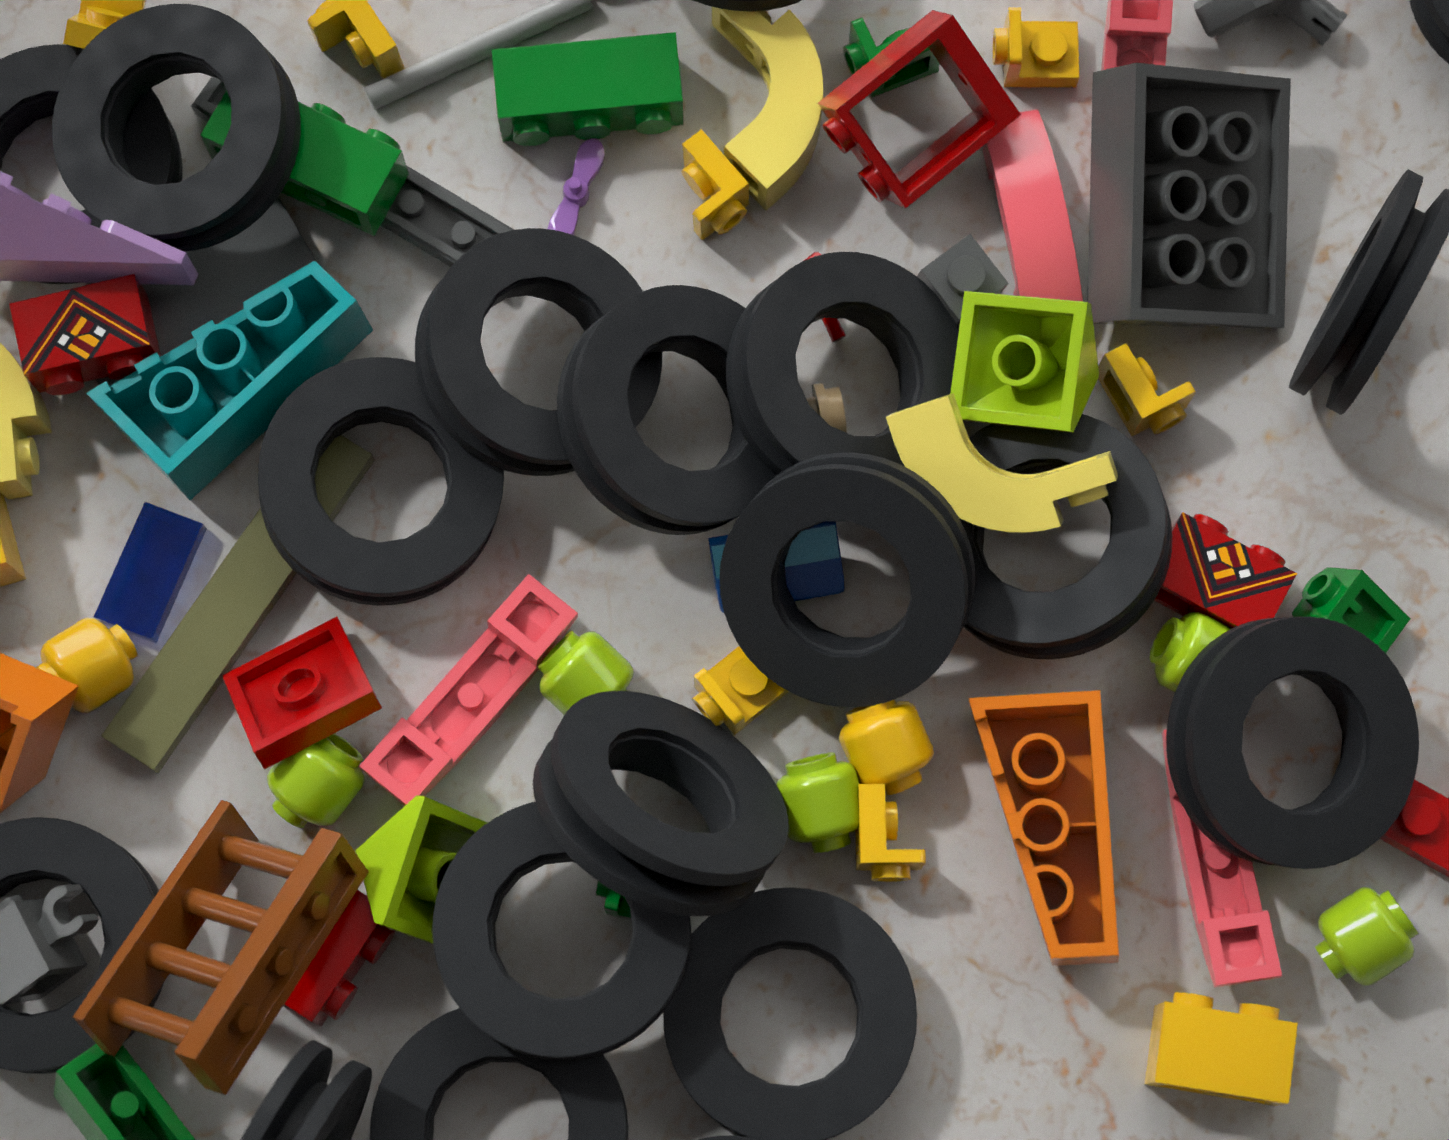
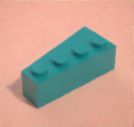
[86,261,373,501]

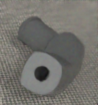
[1194,0,1347,46]

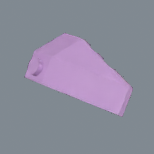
[0,171,198,285]

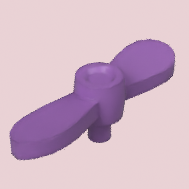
[548,138,605,235]

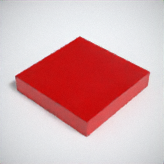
[222,616,382,770]

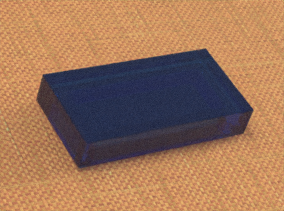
[93,502,207,643]

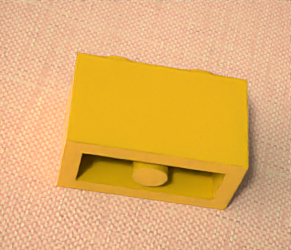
[1144,992,1298,1106]

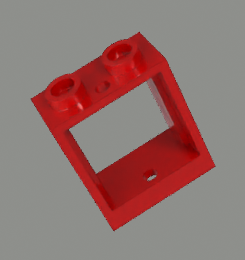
[817,10,1021,209]

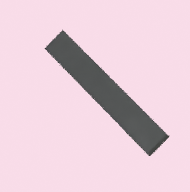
[191,77,514,267]

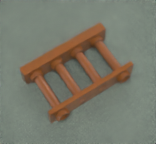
[73,800,369,1096]

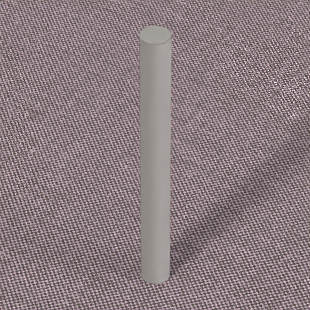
[364,0,593,110]

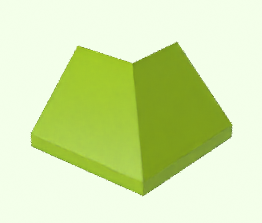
[950,291,1099,433]
[355,795,487,944]

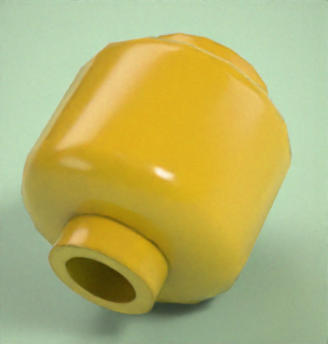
[36,617,138,714]
[839,699,934,795]

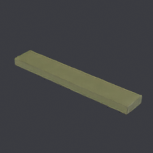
[101,435,375,773]

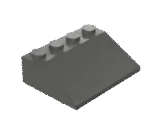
[1087,63,1291,328]

